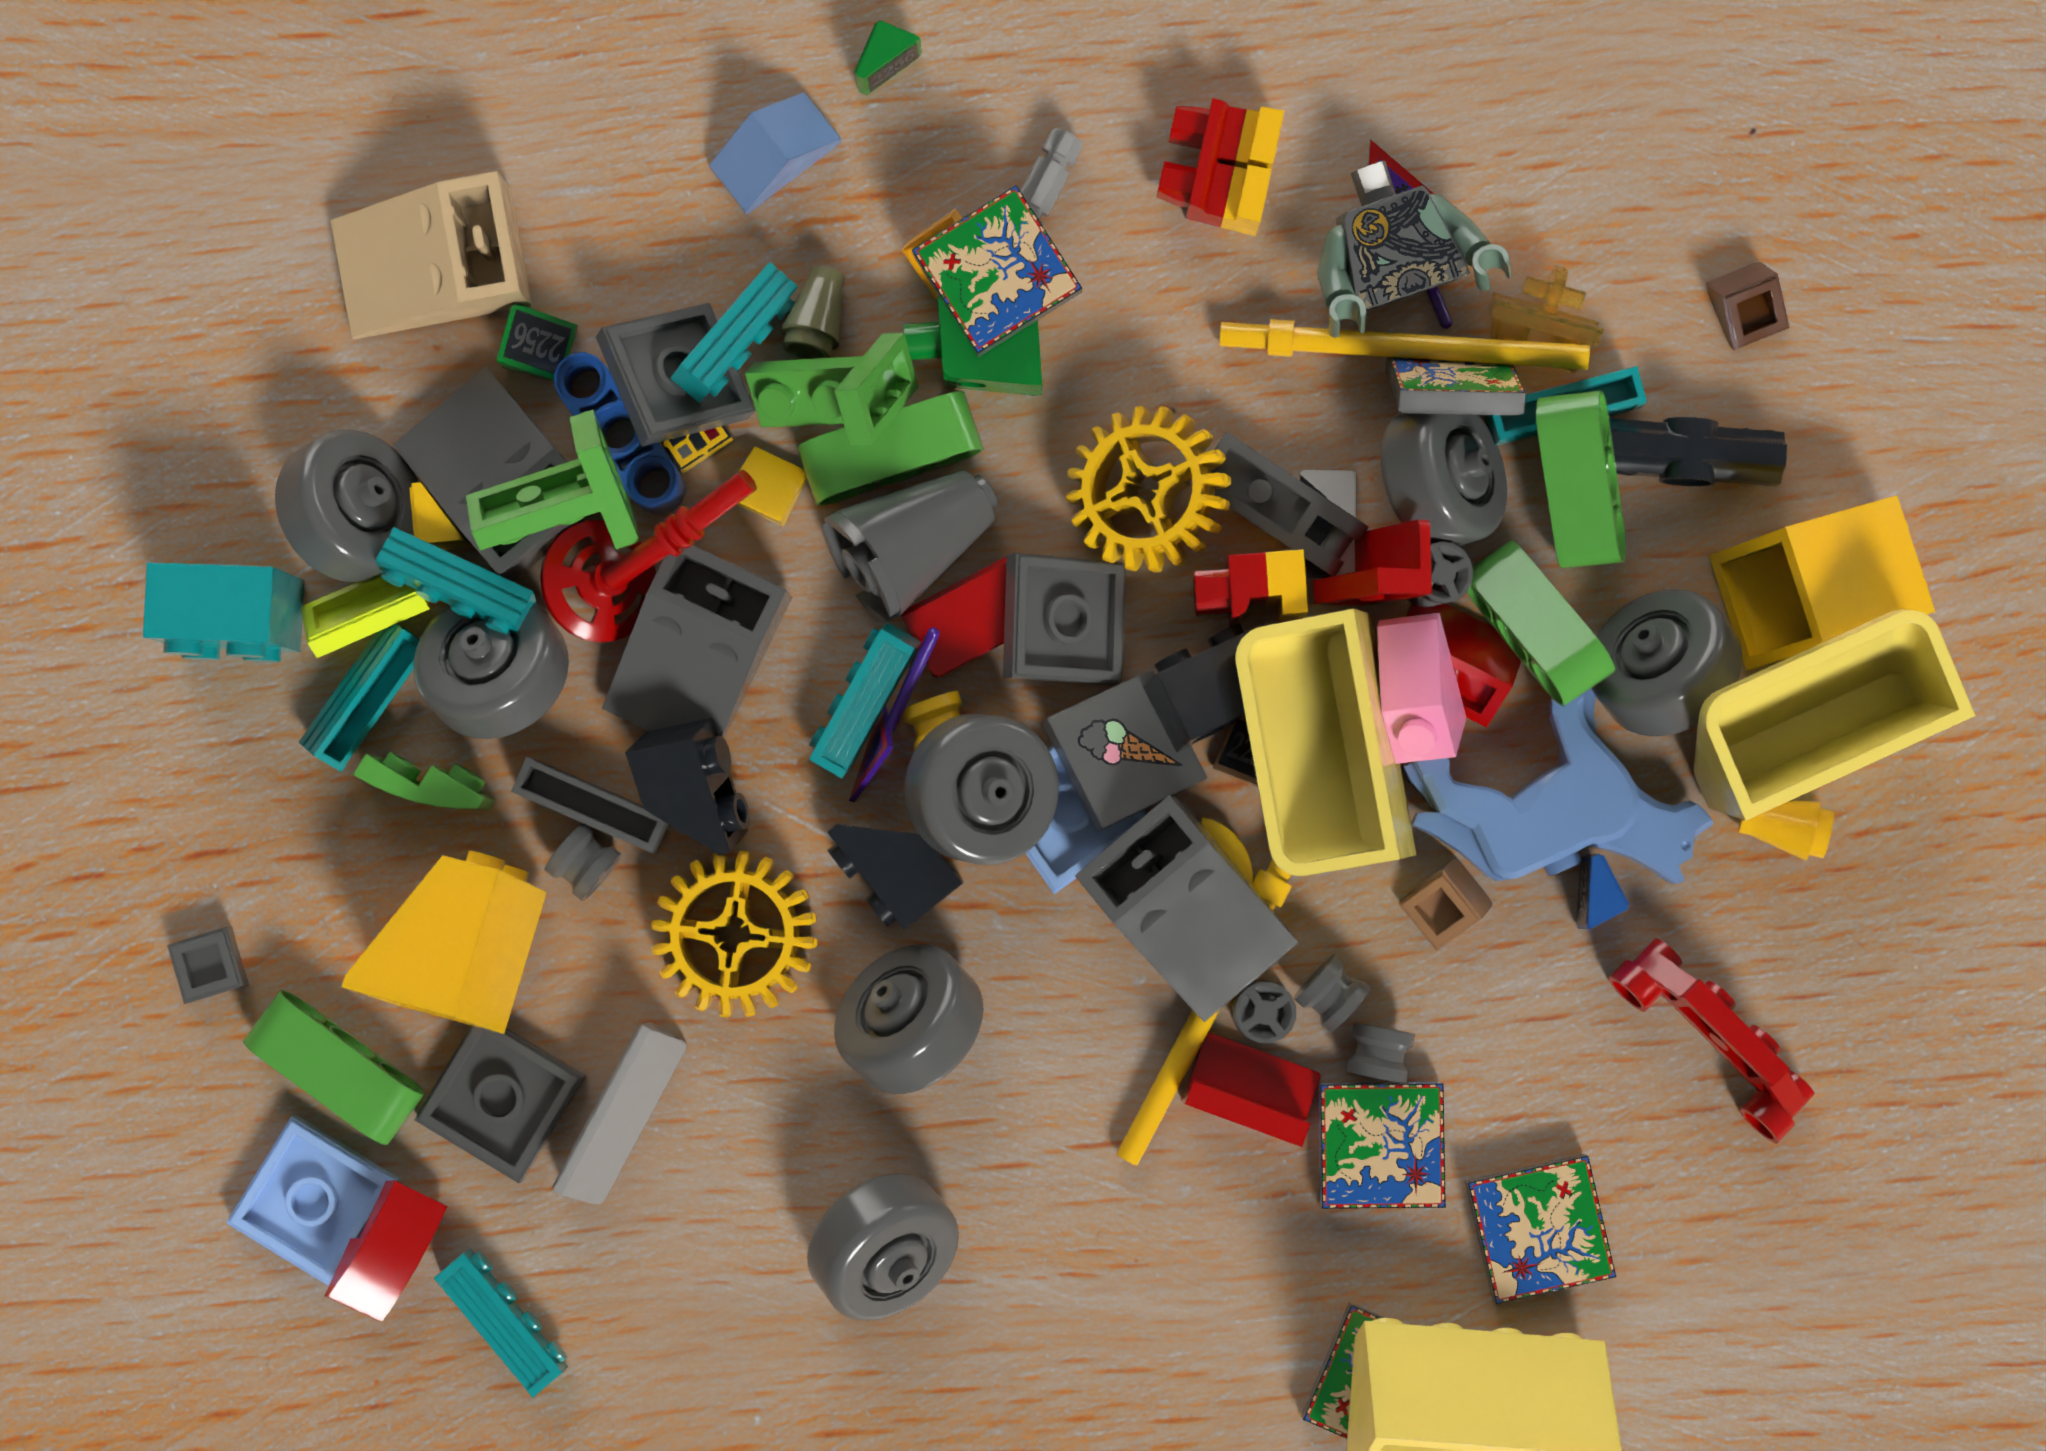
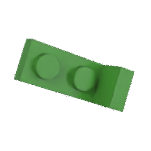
[745,333,919,446]
[466,410,640,551]

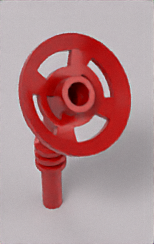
[540,470,757,643]

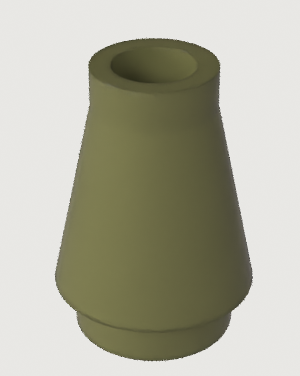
[781,266,845,359]

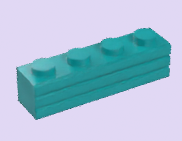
[670,262,798,403]
[1485,366,1647,445]
[375,527,536,635]
[299,623,420,772]
[809,623,921,779]
[434,1249,568,1398]

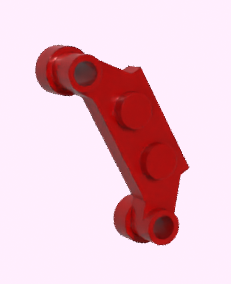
[1608,938,1815,1144]

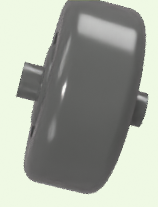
[1381,412,1507,546]
[275,429,419,582]
[1591,589,1742,736]
[413,602,569,739]
[905,714,1059,865]
[834,944,984,1094]
[807,1173,959,1321]

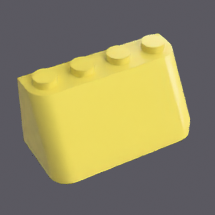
[1235,608,1416,876]
[1694,609,1975,821]
[1346,1318,1622,1451]

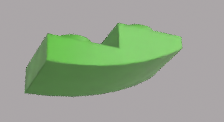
[353,751,495,810]

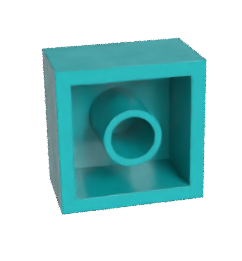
[143,562,304,663]

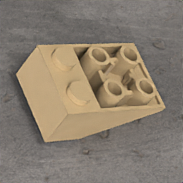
[330,171,532,340]

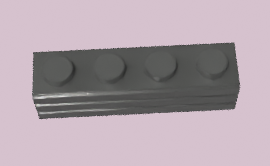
[511,756,669,854]

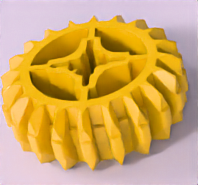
[1065,406,1231,573]
[651,851,818,1018]

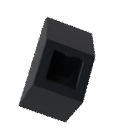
[1143,623,1265,753]
[625,718,749,855]
[827,824,964,930]

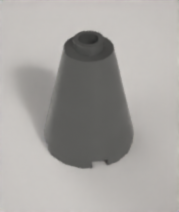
[822,470,998,624]

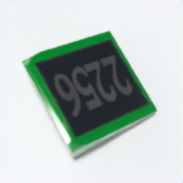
[854,20,922,95]
[497,303,578,382]

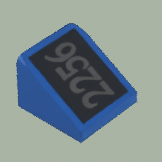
[1577,854,1630,930]

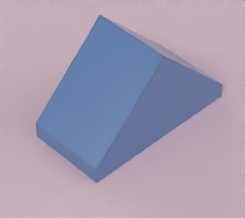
[709,92,842,215]

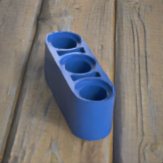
[554,352,686,515]

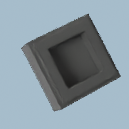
[167,927,249,1004]

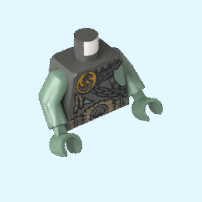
[1317,161,1512,338]

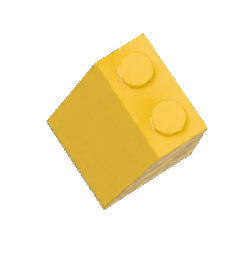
[1709,495,1936,671]
[341,851,547,1034]

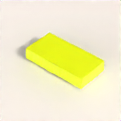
[301,574,430,658]

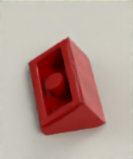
[900,556,1007,678]

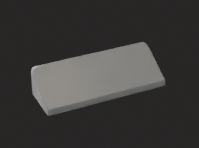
[552,1022,687,1204]

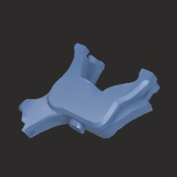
[1401,689,1714,884]

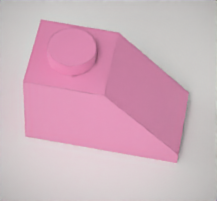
[1377,613,1466,764]

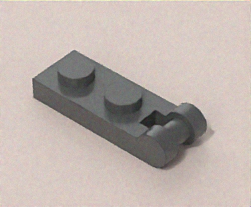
[1211,432,1369,576]

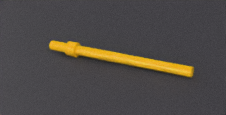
[1220,319,1590,370]
[1116,858,1292,1166]

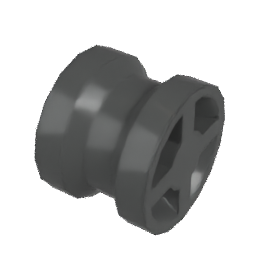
[1406,541,1473,608]
[544,823,622,901]
[1293,954,1371,1032]
[1232,980,1296,1043]
[1346,1022,1415,1083]

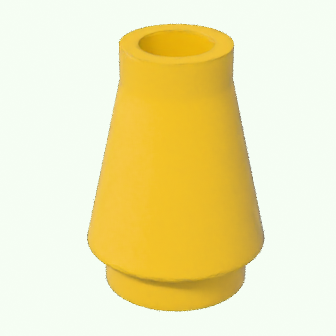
[1738,801,1835,861]

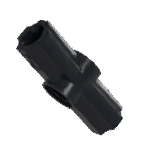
[1609,417,1787,487]

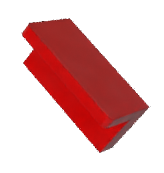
[1313,519,1432,606]
[1406,603,1521,728]
[1182,1032,1321,1147]

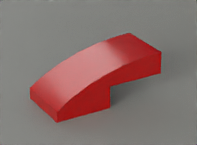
[324,1180,448,1321]

